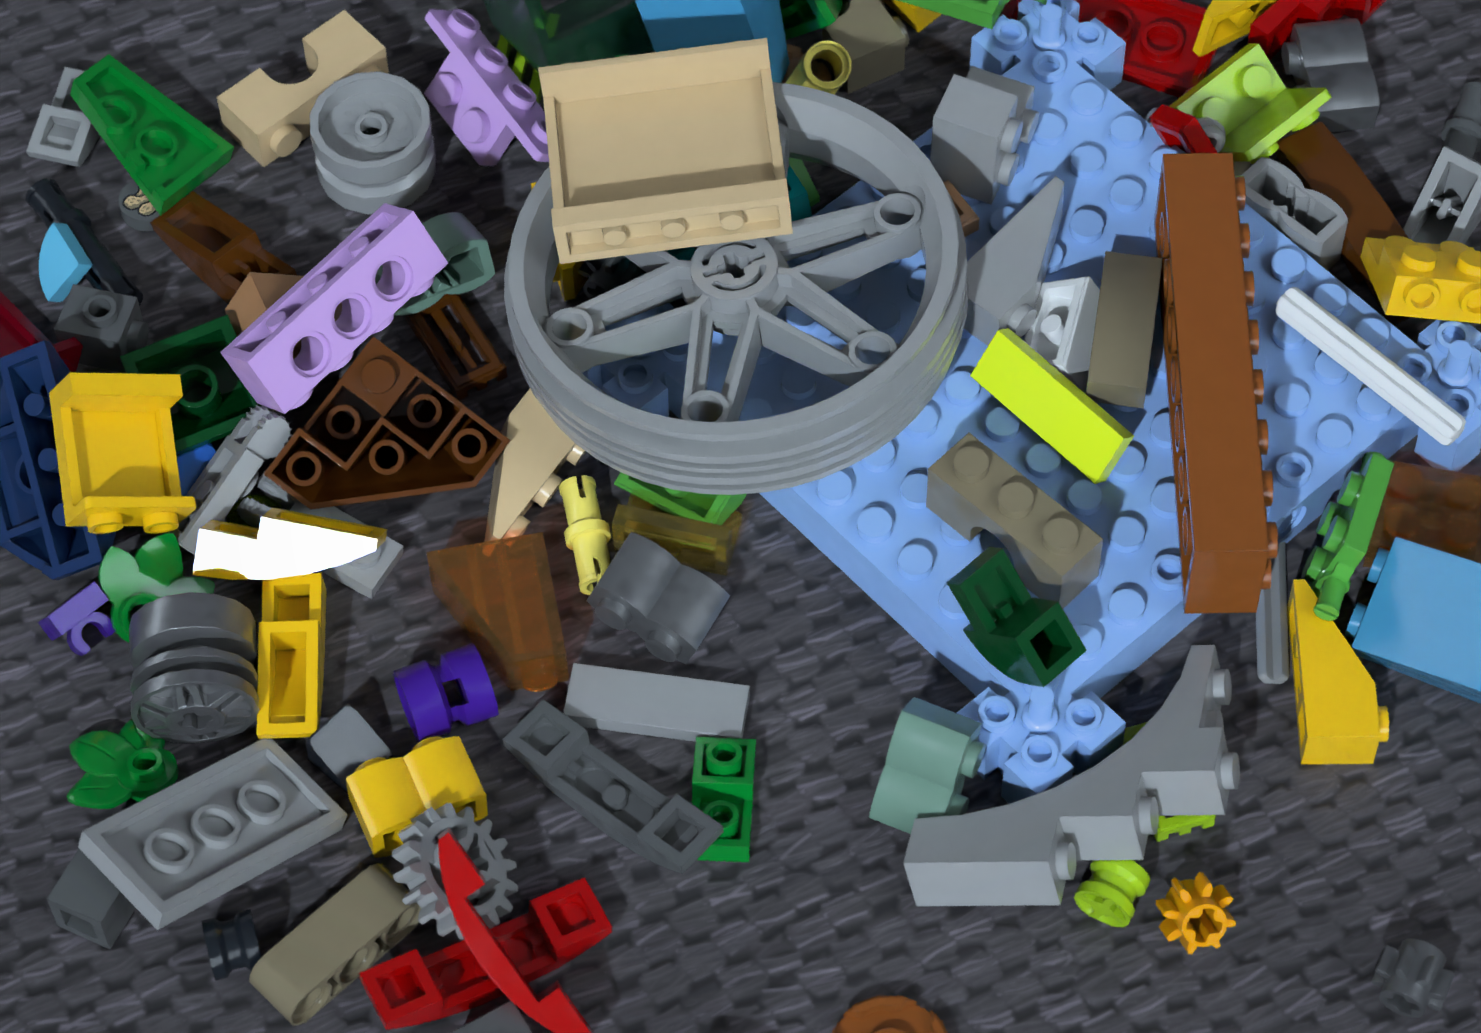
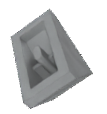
[1403,146,1481,244]

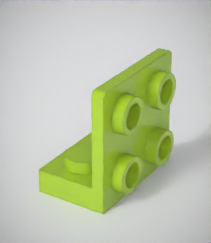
[1169,43,1332,164]

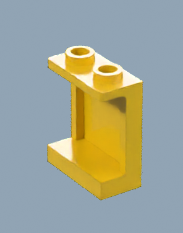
[49,372,196,534]

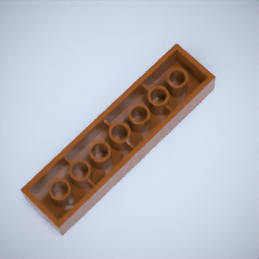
[1154,153,1278,614]

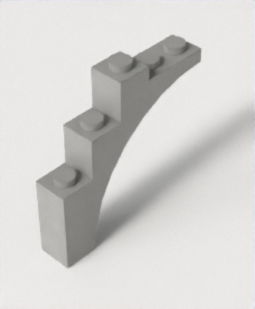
[903,645,1240,906]

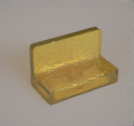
[612,494,743,576]

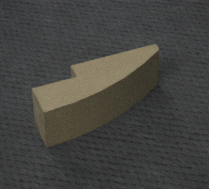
[1086,251,1163,408]

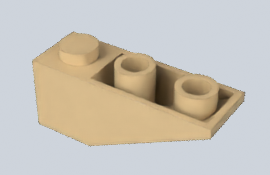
[483,389,586,560]

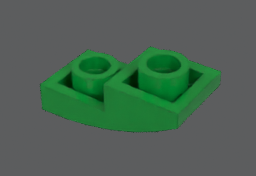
[692,737,756,863]

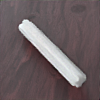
[1275,287,1466,446]

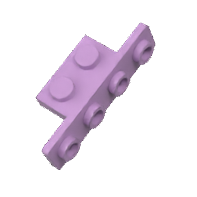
[424,9,549,166]

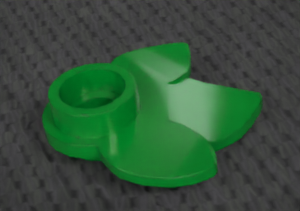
[99,532,215,643]
[66,719,179,809]

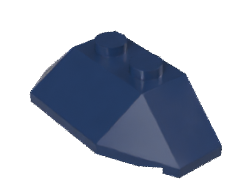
[0,340,116,580]

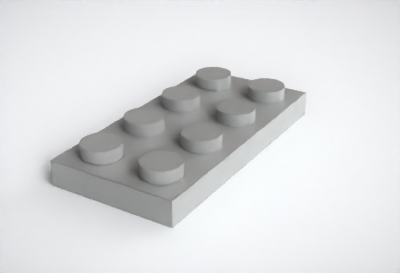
[78,738,347,930]

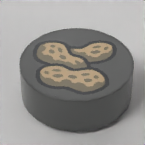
[118,180,159,232]

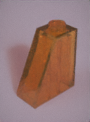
[426,532,569,692]

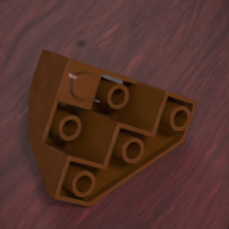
[264,336,511,510]

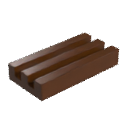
[405,294,508,400]

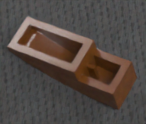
[150,191,297,304]

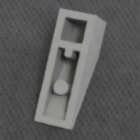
[964,176,1064,345]

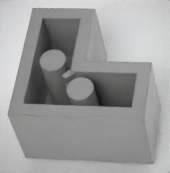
[930,66,1039,204]

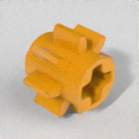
[1155,872,1236,954]

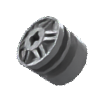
[129,592,259,743]

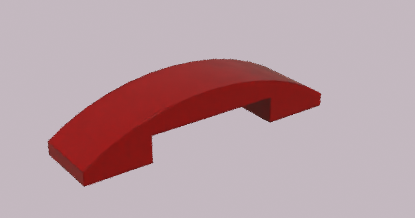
[438,828,594,1033]
[359,877,612,1030]

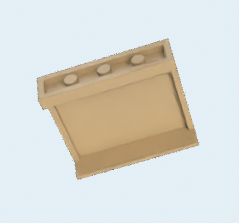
[538,38,793,264]

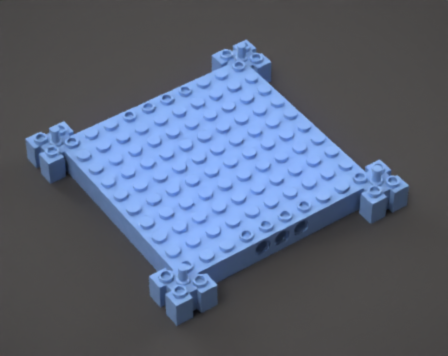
[582,0,1481,804]

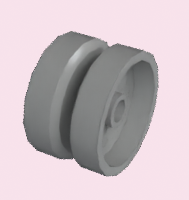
[310,71,436,214]

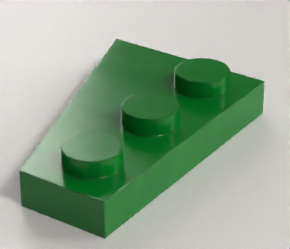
[70,54,234,216]

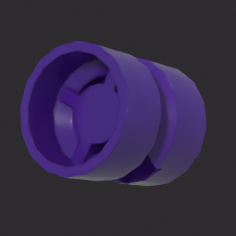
[393,643,499,743]

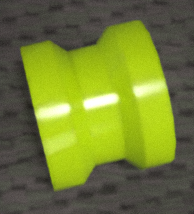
[1074,860,1151,927]

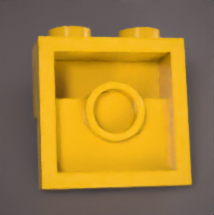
[1360,236,1481,324]

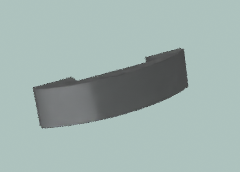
[502,699,724,874]

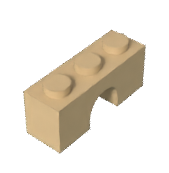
[217,10,389,167]

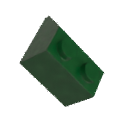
[120,314,262,456]

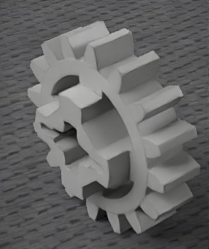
[392,803,518,940]

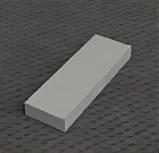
[563,663,750,742]

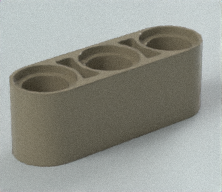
[249,864,421,1026]

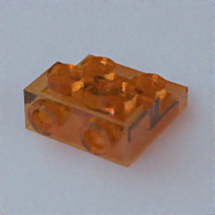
[1363,460,1481,568]

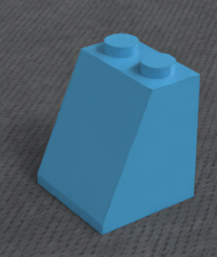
[635,0,790,83]
[1345,537,1481,704]

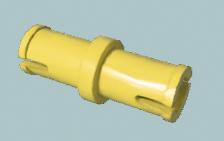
[559,475,611,595]

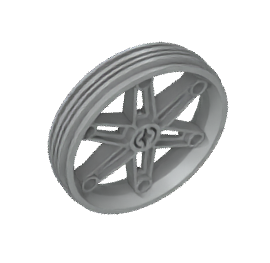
[504,82,969,495]

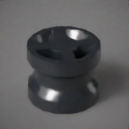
[201,909,262,981]

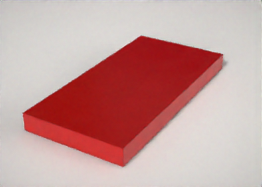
[1001,0,1219,98]

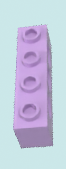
[220,203,448,414]

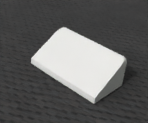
[1024,276,1100,391]

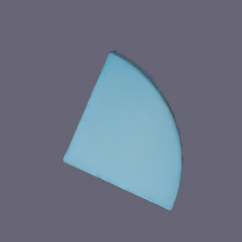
[39,222,93,302]

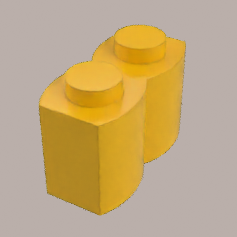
[346,736,488,858]

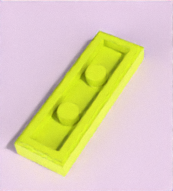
[970,328,1134,484]

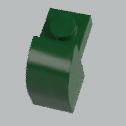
[947,547,1087,687]

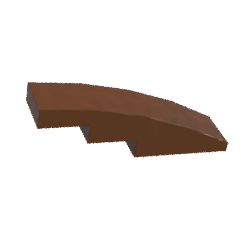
[1275,121,1413,326]

